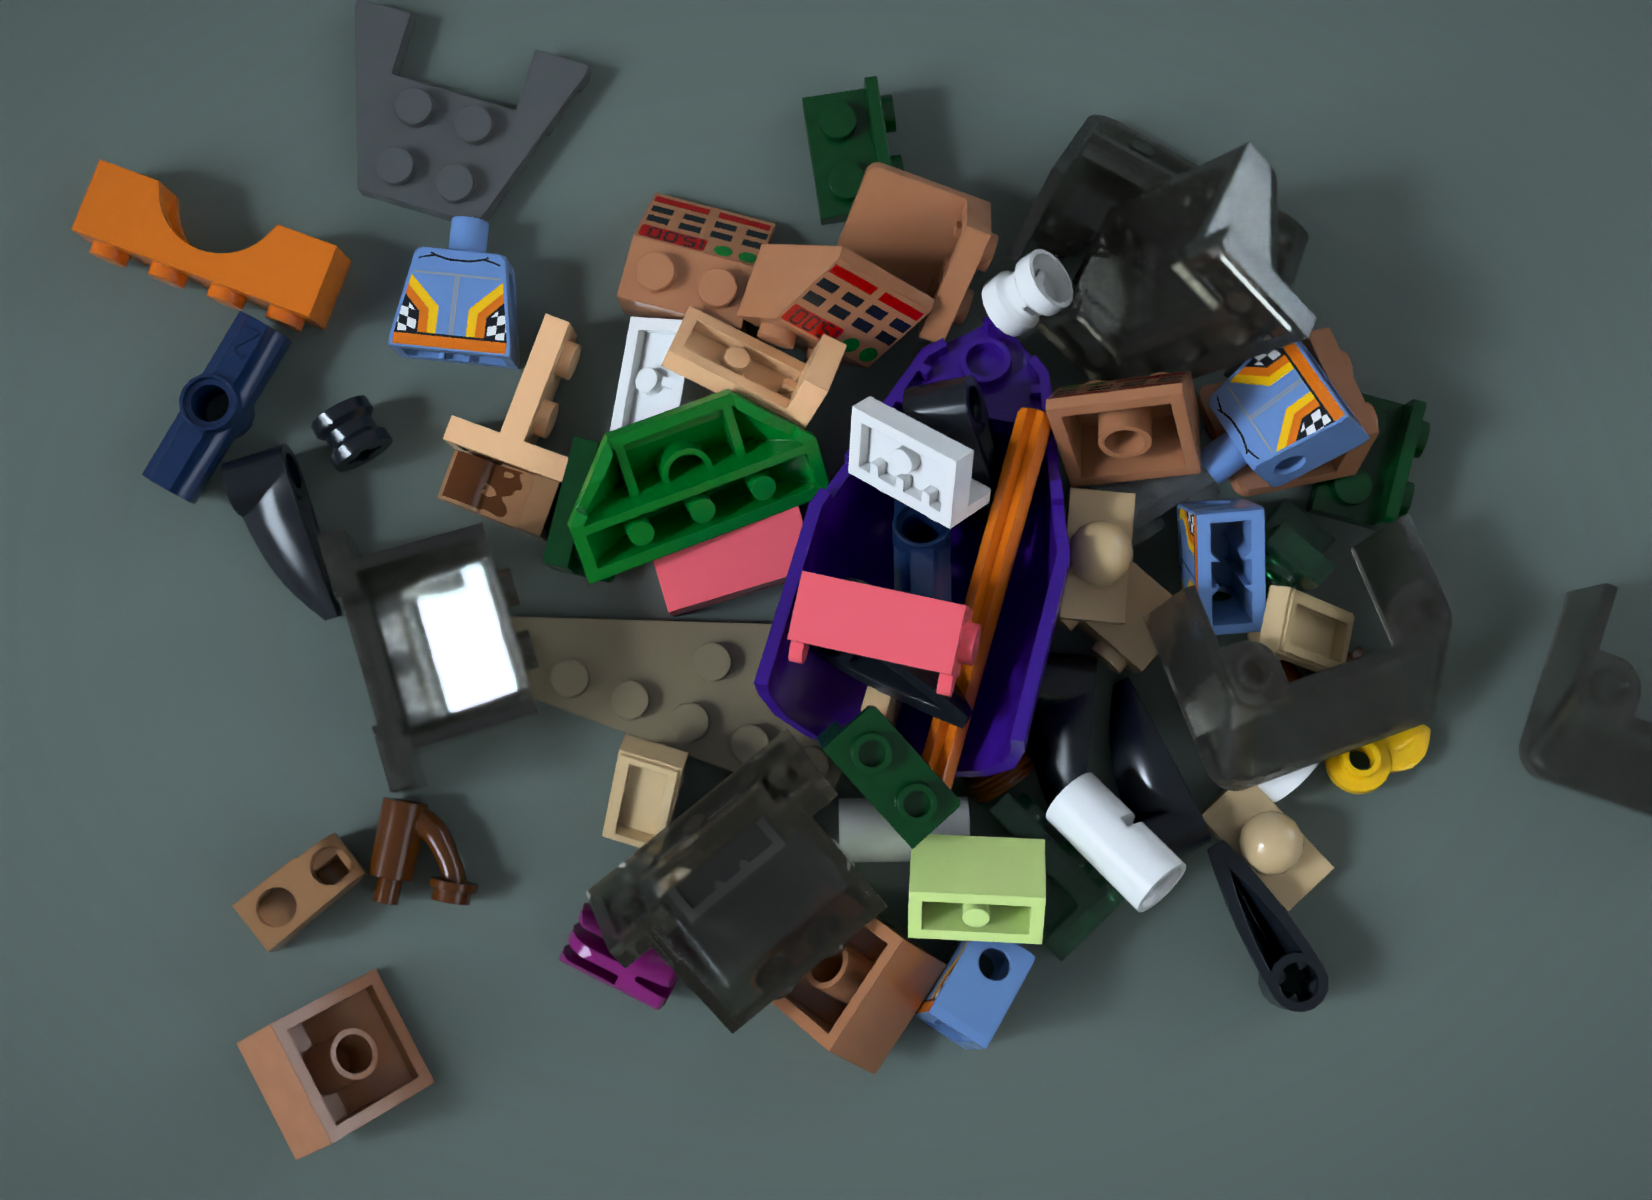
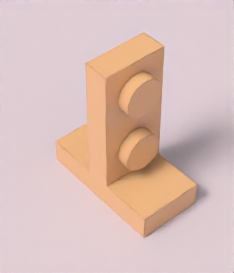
[661,306,847,429]
[443,314,581,484]

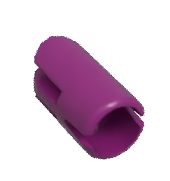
[559,902,688,1010]

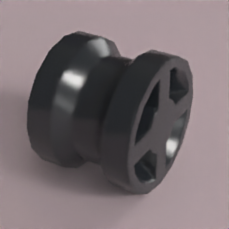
[311,395,393,472]

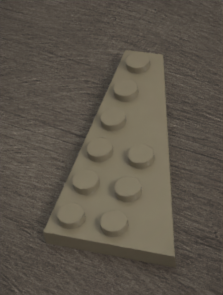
[470,616,842,807]

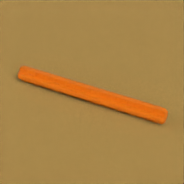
[922,407,1051,790]

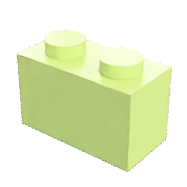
[908,834,1046,944]

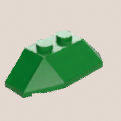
[567,389,829,584]

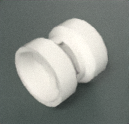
[982,249,1074,337]

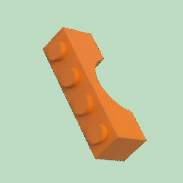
[71,159,352,332]

